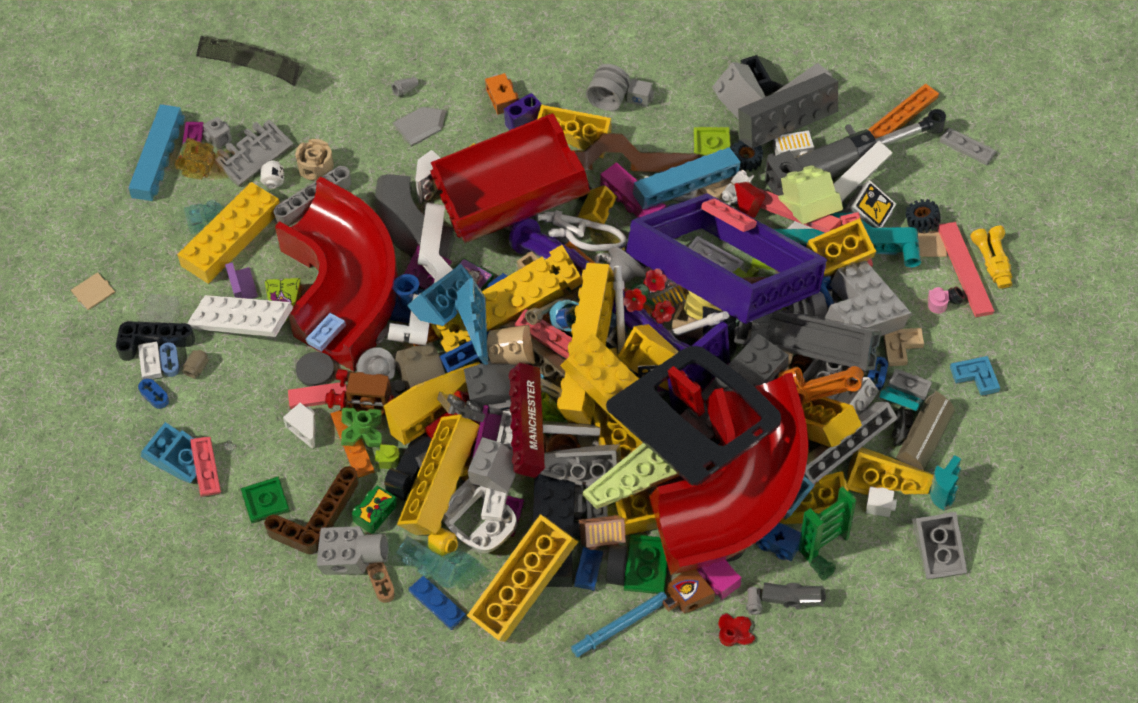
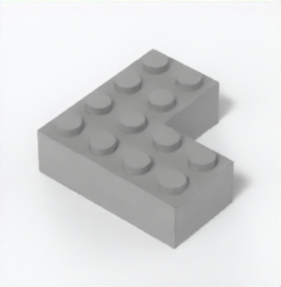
[825,261,911,336]

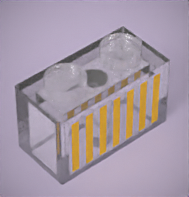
[647,278,689,310]

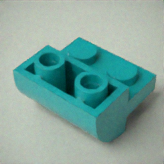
[930,455,962,510]

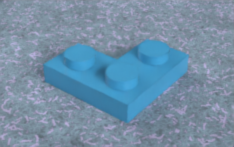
[950,356,1000,396]

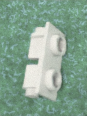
[722,170,754,205]

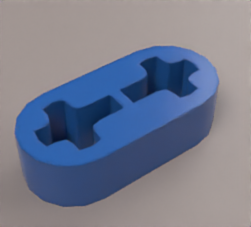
[868,357,888,391]
[138,378,169,409]

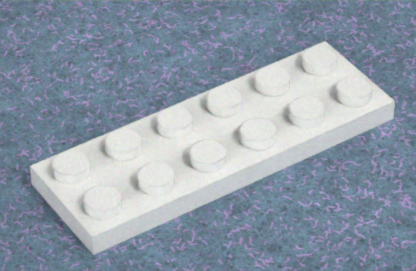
[187,295,293,337]

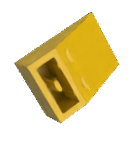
[617,324,679,391]

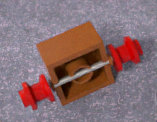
[325,372,395,415]

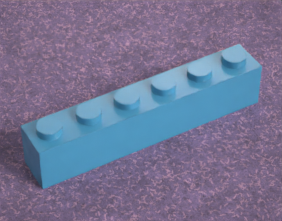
[129,104,185,201]
[633,147,741,210]

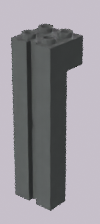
[734,309,881,370]

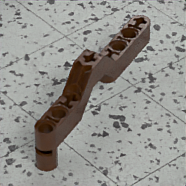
[571,133,702,172]

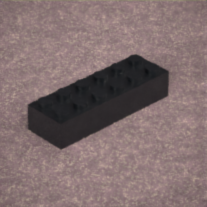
[533,474,575,587]

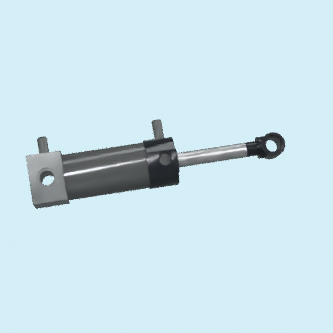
[765,109,946,196]

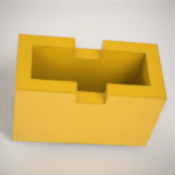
[577,185,617,228]

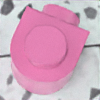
[928,287,949,314]

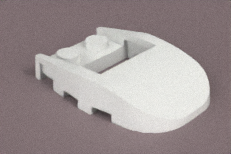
[442,479,517,553]

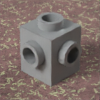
[203,116,232,149]

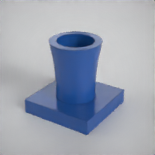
[389,274,425,323]

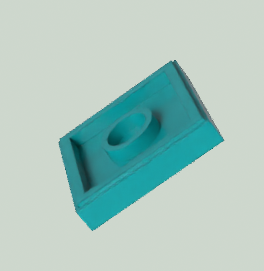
[879,387,924,411]

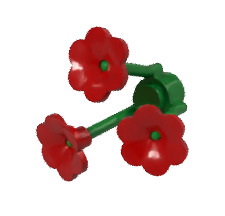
[623,269,675,324]

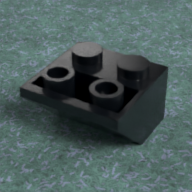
[740,55,785,95]

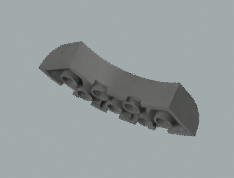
[375,174,455,260]

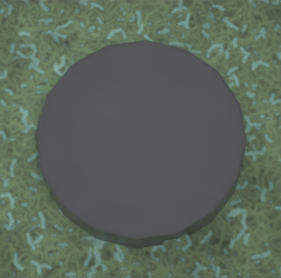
[296,352,334,387]

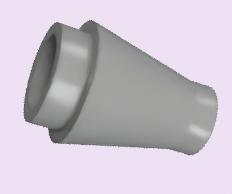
[391,77,419,97]

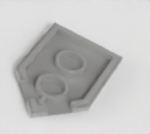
[392,107,447,146]

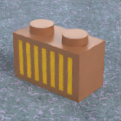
[579,515,626,550]

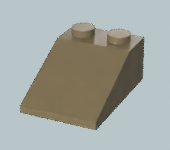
[395,342,445,390]

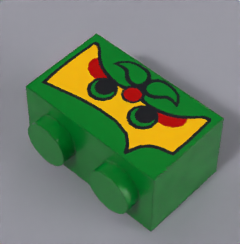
[352,485,397,534]

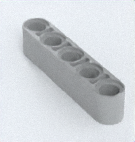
[274,166,351,226]

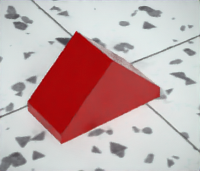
[734,182,766,218]

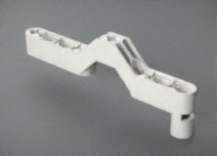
[388,203,453,346]

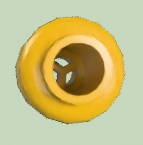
[428,528,458,557]

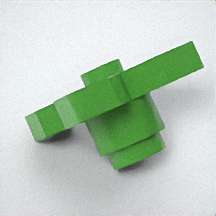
[341,408,381,447]

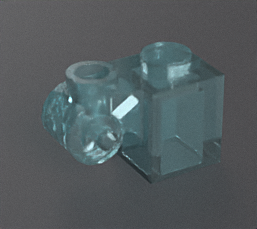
[184,200,222,234]

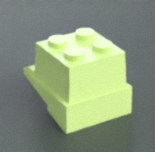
[778,165,843,224]

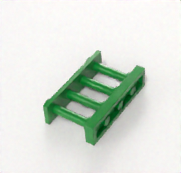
[798,486,856,565]

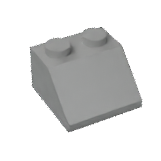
[468,437,516,494]

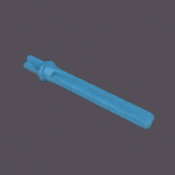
[571,592,668,657]

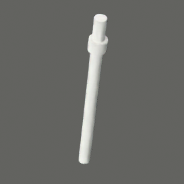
[613,266,627,367]
[669,311,729,337]

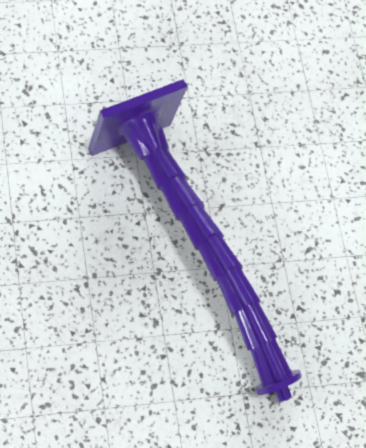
[509,218,730,411]

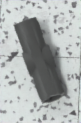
[762,582,826,609]

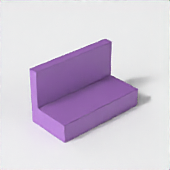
[225,262,258,299]

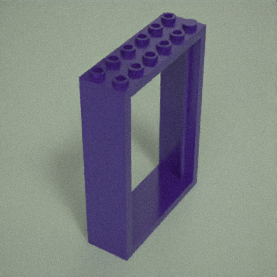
[626,193,827,324]

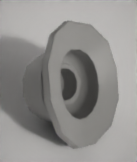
[609,246,646,284]

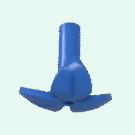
[820,276,835,308]

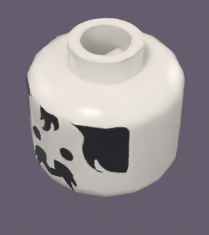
[260,161,284,189]

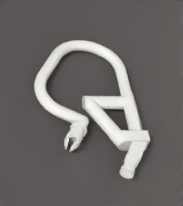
[535,210,627,251]

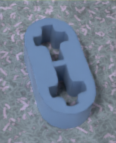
[159,343,180,377]

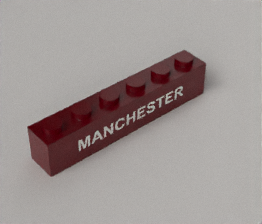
[509,362,545,478]

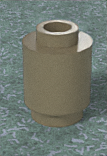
[182,350,209,379]

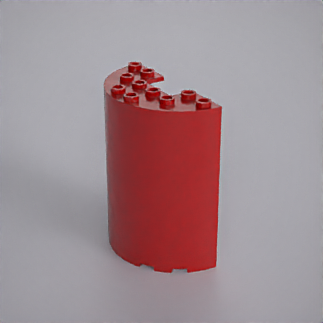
[430,113,590,244]

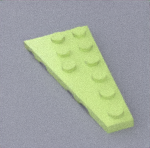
[583,443,680,509]

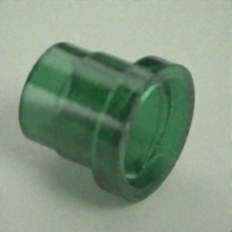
[810,555,836,580]

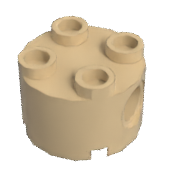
[295,139,334,180]

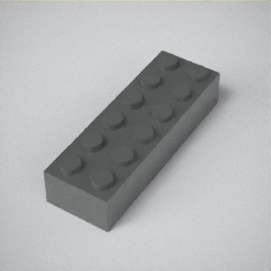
[738,73,838,148]

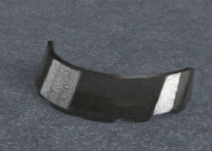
[196,35,305,86]

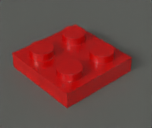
[668,366,705,416]

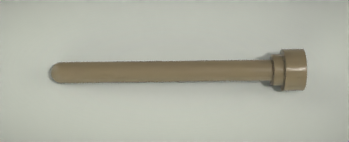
[525,286,582,325]

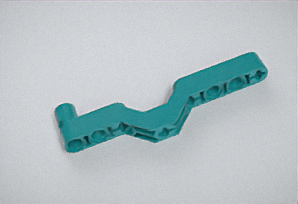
[773,213,921,268]

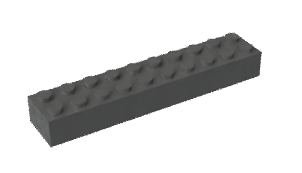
[646,334,789,494]

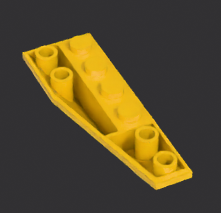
[384,361,480,445]

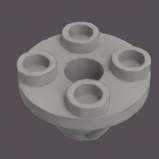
[356,347,396,381]

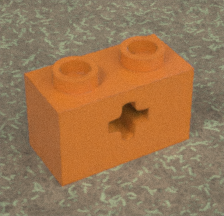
[485,73,519,115]

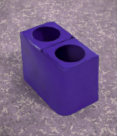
[504,93,542,130]

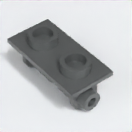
[892,406,913,446]

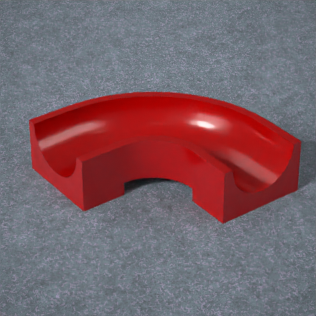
[275,176,398,372]
[649,372,808,575]

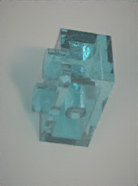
[396,536,445,578]

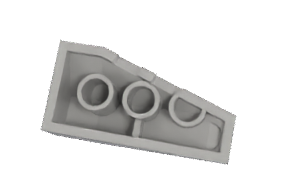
[540,444,622,486]

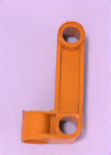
[779,366,864,406]

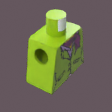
[265,278,302,321]

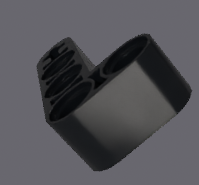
[116,321,195,361]
[384,433,432,501]

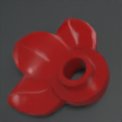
[718,613,755,647]

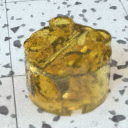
[174,138,216,180]

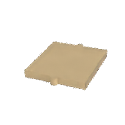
[918,231,947,257]
[71,272,115,310]

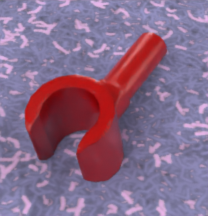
[336,369,348,387]

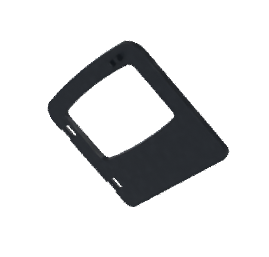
[606,346,781,486]

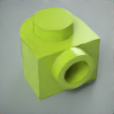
[375,445,400,469]

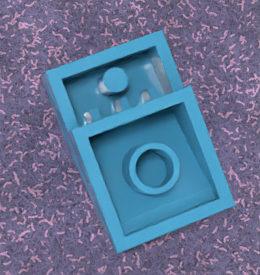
[141,422,214,483]

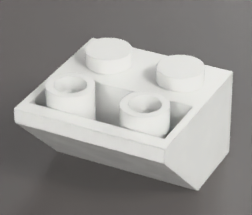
[416,150,442,204]

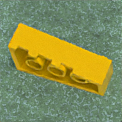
[537,105,612,158]

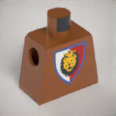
[663,569,715,614]

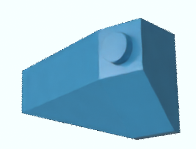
[407,264,472,326]
[455,278,488,365]

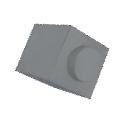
[627,79,655,107]

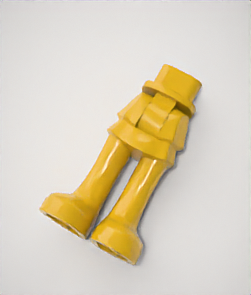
[970,225,1013,289]

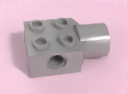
[317,526,389,575]

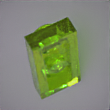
[541,392,566,422]

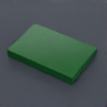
[624,534,668,594]

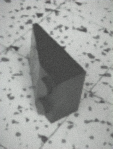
[464,364,516,411]

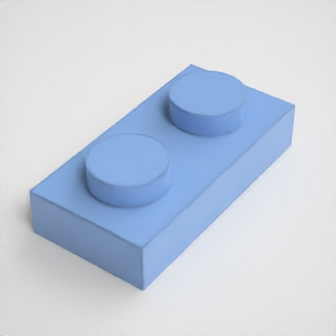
[306,313,346,352]

